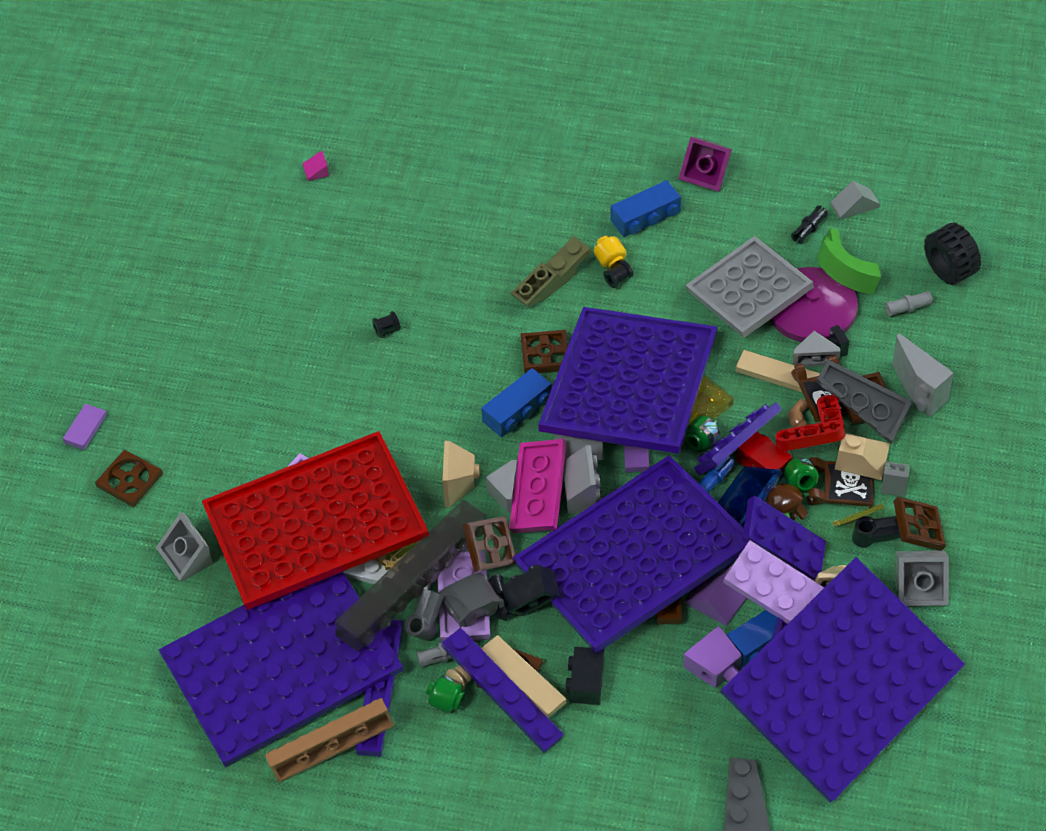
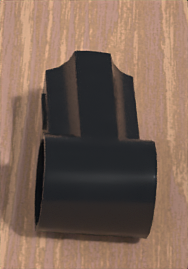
[852,516,901,548]

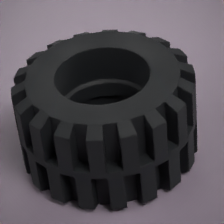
[924,222,981,285]

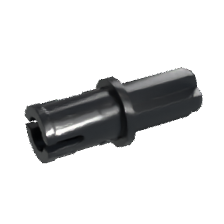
[488,575,512,621]

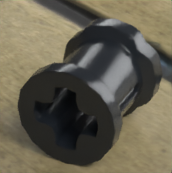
[603,260,633,289]
[372,311,401,338]

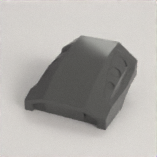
[438,572,504,627]

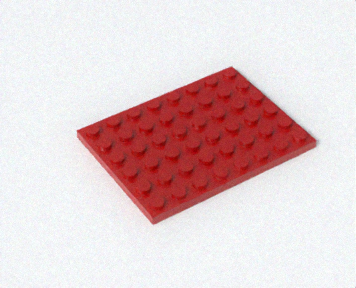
[202,431,430,610]

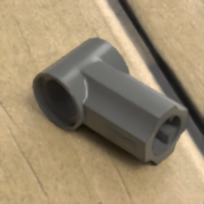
[405,589,444,641]

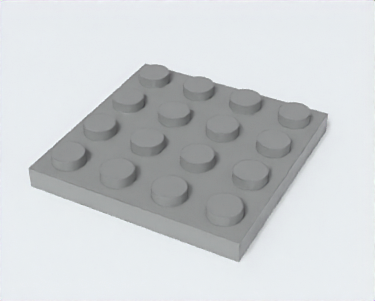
[686,236,814,338]

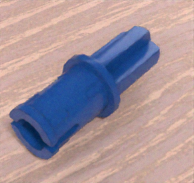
[698,456,734,493]

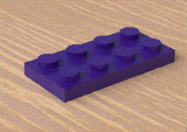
[693,402,782,475]
[742,496,826,581]

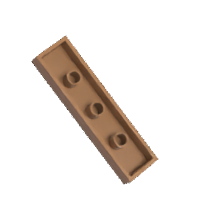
[265,698,395,782]

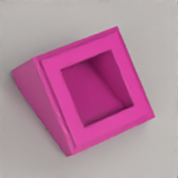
[302,151,329,181]

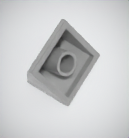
[156,512,213,581]

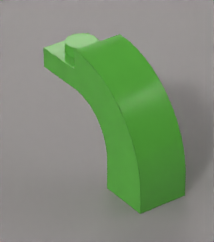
[817,228,881,295]

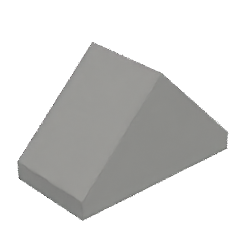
[831,181,880,220]
[792,331,840,367]
[486,460,517,513]
[881,461,909,497]

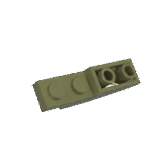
[511,236,591,307]

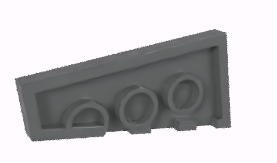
[816,359,912,444]
[724,758,770,831]

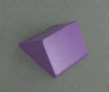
[685,564,747,626]

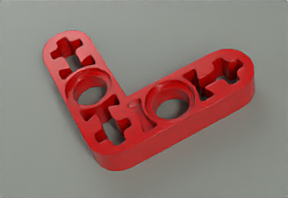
[775,395,845,451]

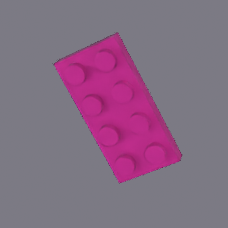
[509,439,567,533]

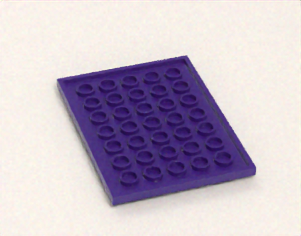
[538,307,717,454]
[513,455,747,654]
[719,557,965,803]
[158,572,404,767]

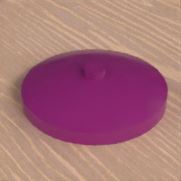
[770,267,858,342]

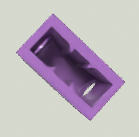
[683,626,742,687]

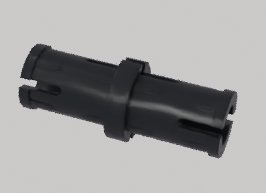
[791,205,828,244]

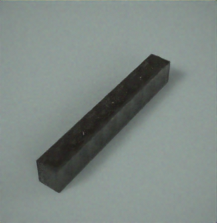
[335,500,486,652]

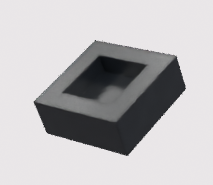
[828,325,849,358]

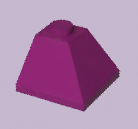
[678,137,732,192]

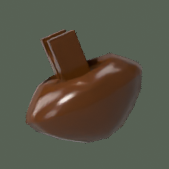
[766,484,808,520]

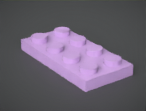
[723,540,824,624]
[437,551,491,643]

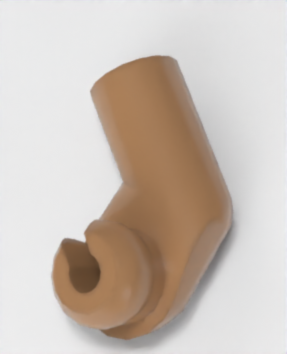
[788,399,808,427]

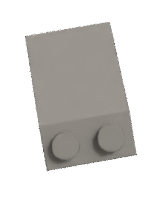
[892,333,953,417]

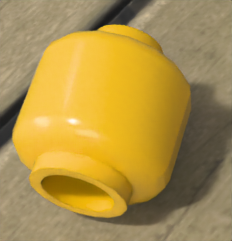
[594,235,627,269]

